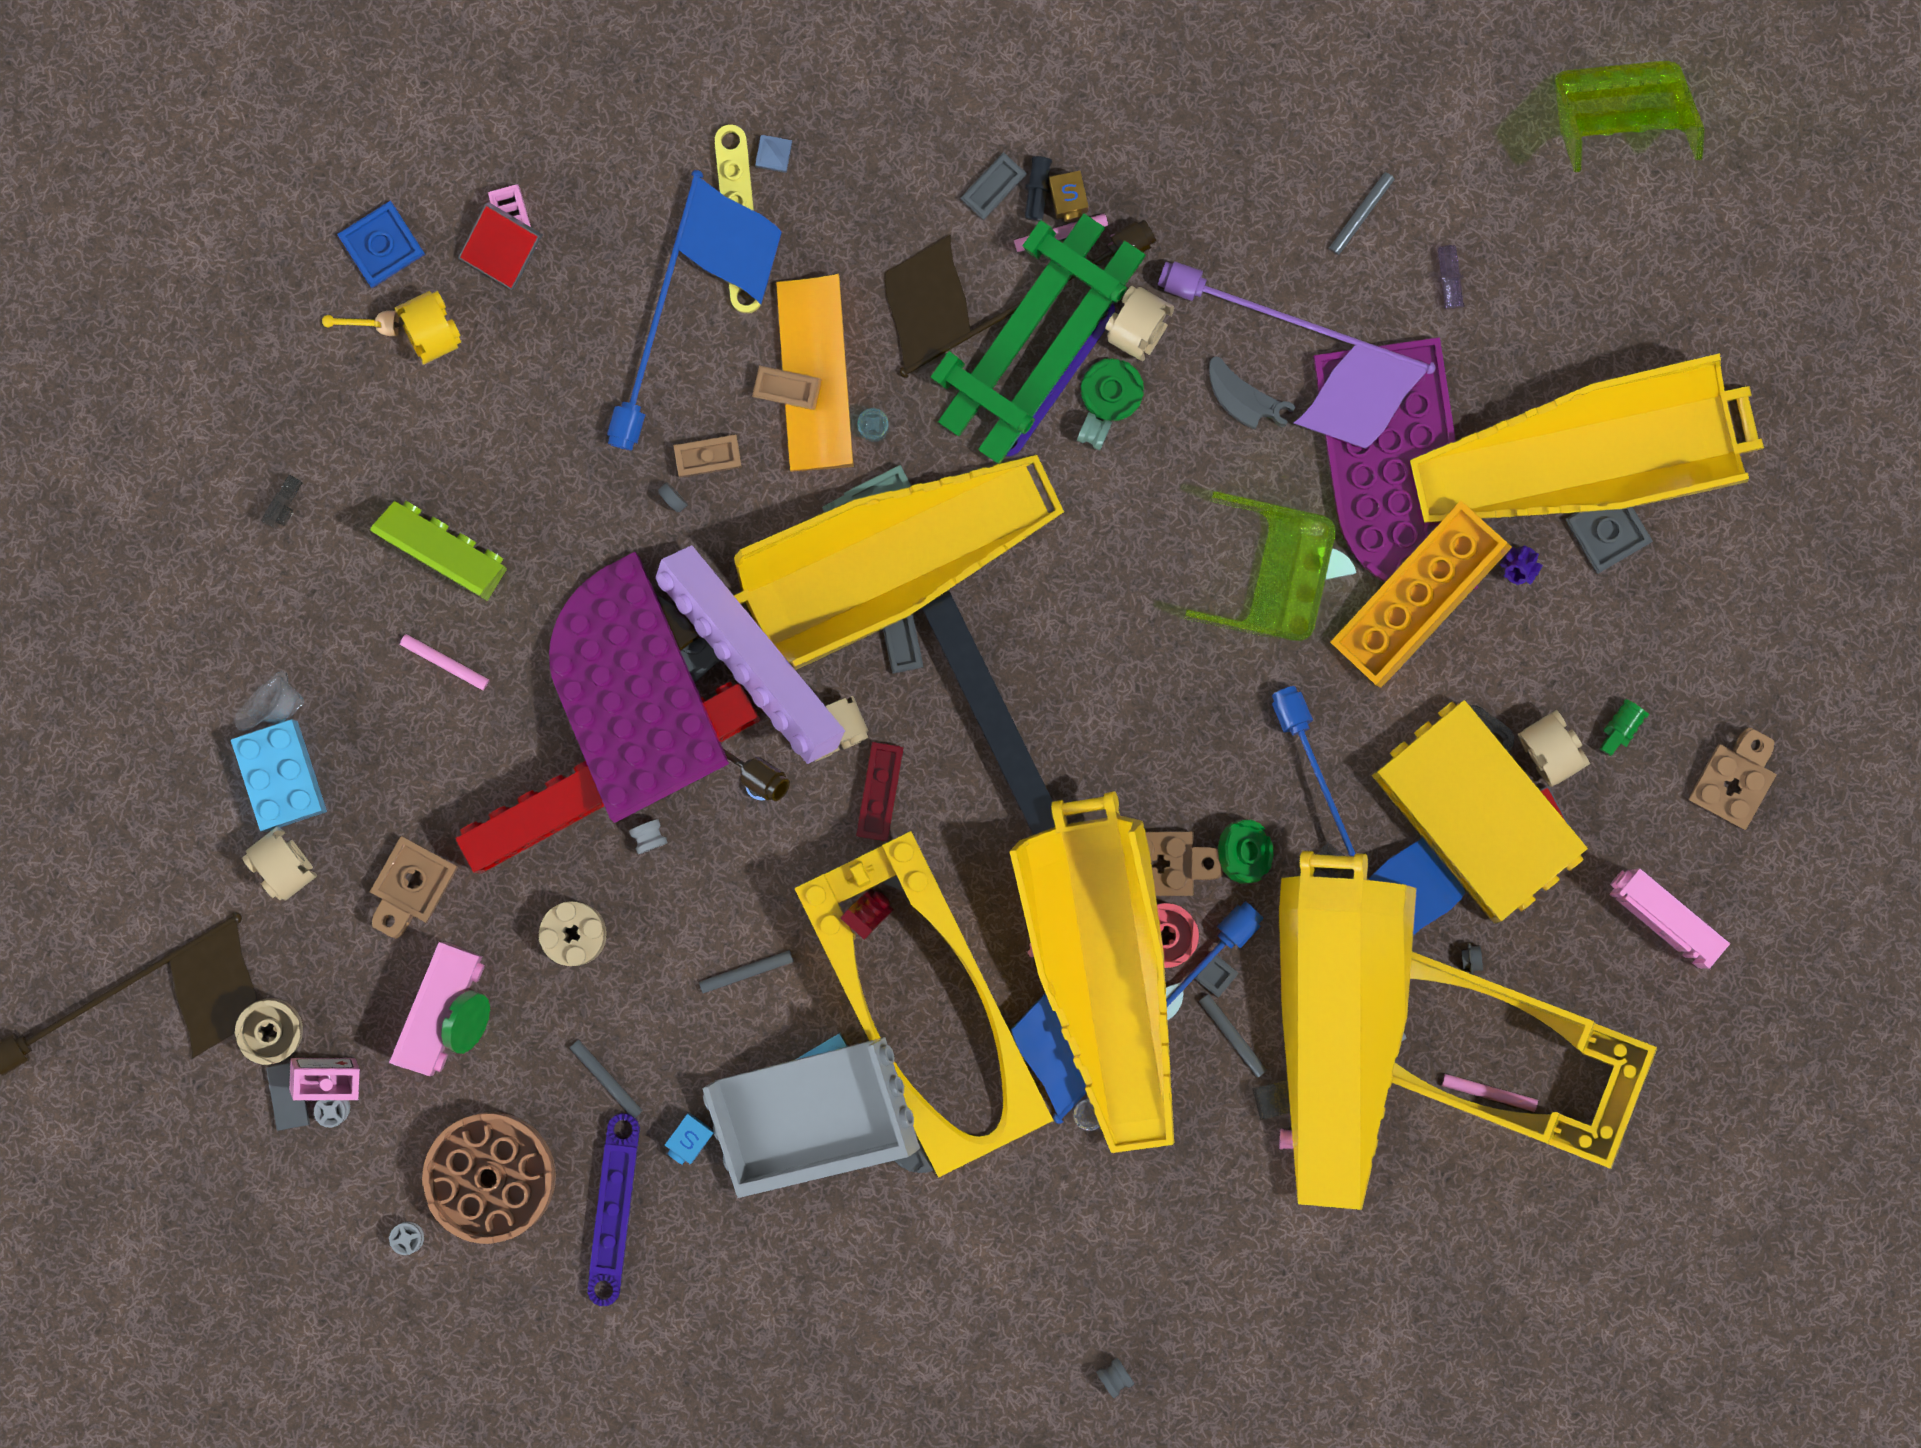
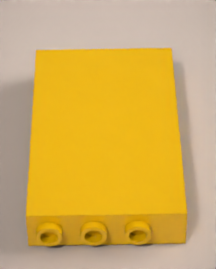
[1372,700,1588,924]

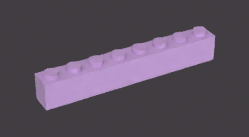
[655,545,845,764]

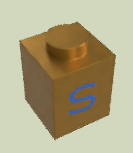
[1049,171,1089,222]

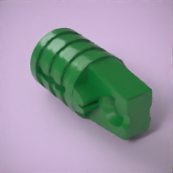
[1599,698,1649,756]

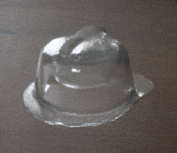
[235,671,304,731]

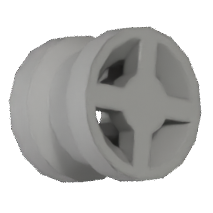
[629,819,668,855]
[314,1100,350,1128]
[389,1221,424,1255]

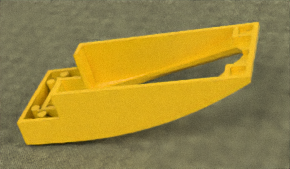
[794,831,1054,1178]
[1392,952,1657,1169]

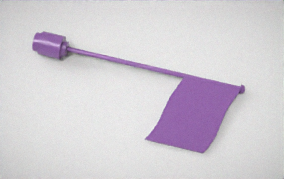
[1158,261,1435,449]

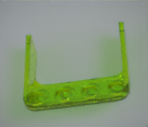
[1555,61,1704,172]
[1184,491,1335,641]

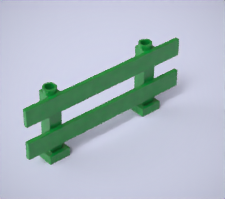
[931,213,1146,465]

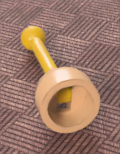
[322,311,399,336]

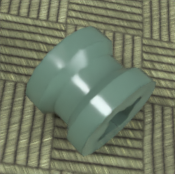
[1077,412,1112,451]

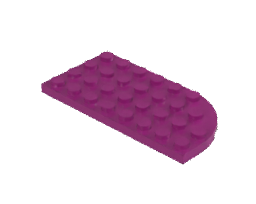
[1313,337,1478,590]
[549,552,729,823]

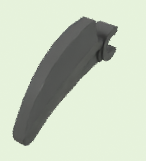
[1209,356,1295,429]

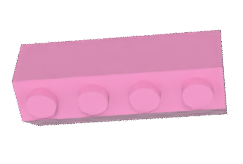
[389,942,485,1076]

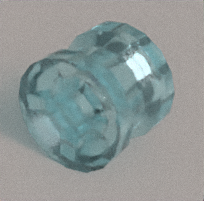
[857,408,889,442]

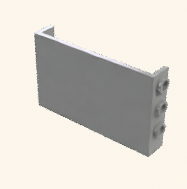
[702,1037,920,1198]

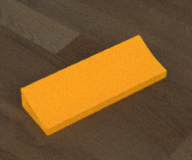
[776,274,854,472]
[1330,501,1512,688]

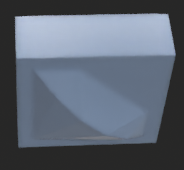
[755,135,793,173]

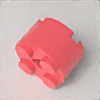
[1157,903,1199,968]

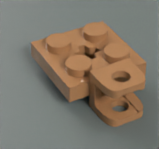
[1688,727,1777,830]
[1145,832,1223,896]
[370,836,458,939]

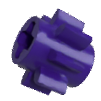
[1500,545,1543,585]

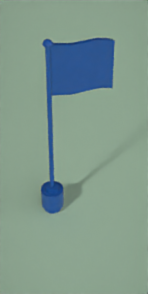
[607,170,782,451]
[1272,686,1465,936]
[1011,901,1264,1124]

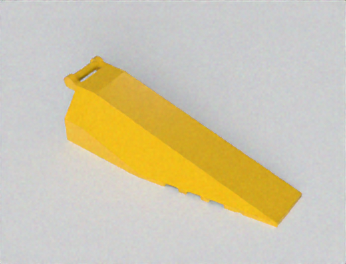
[1410,353,1764,523]
[734,455,1064,670]
[1010,791,1174,1153]
[1279,850,1416,1210]

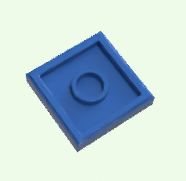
[337,200,425,288]

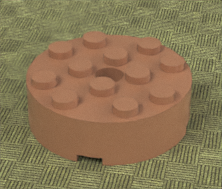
[422,1112,556,1244]

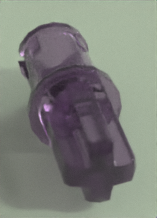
[1438,245,1465,310]

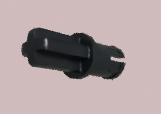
[1025,156,1052,221]

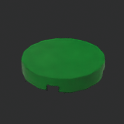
[1081,358,1144,422]
[1218,820,1274,884]
[441,990,490,1054]

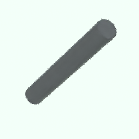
[1329,172,1395,255]
[699,950,794,994]
[1199,994,1267,1078]
[569,1040,643,1119]

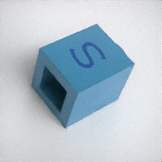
[665,1113,714,1165]

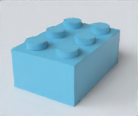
[231,719,327,832]

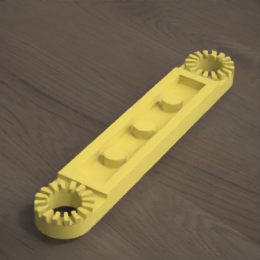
[715,125,760,313]

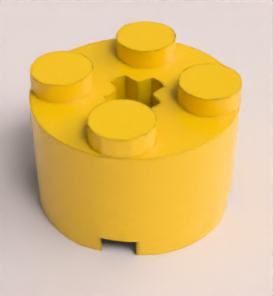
[395,291,461,365]

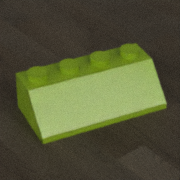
[370,500,507,601]

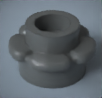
[1461,943,1483,974]

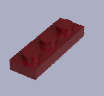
[856,742,904,842]
[840,888,894,940]

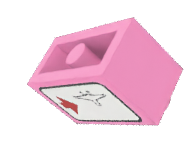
[289,1058,360,1100]

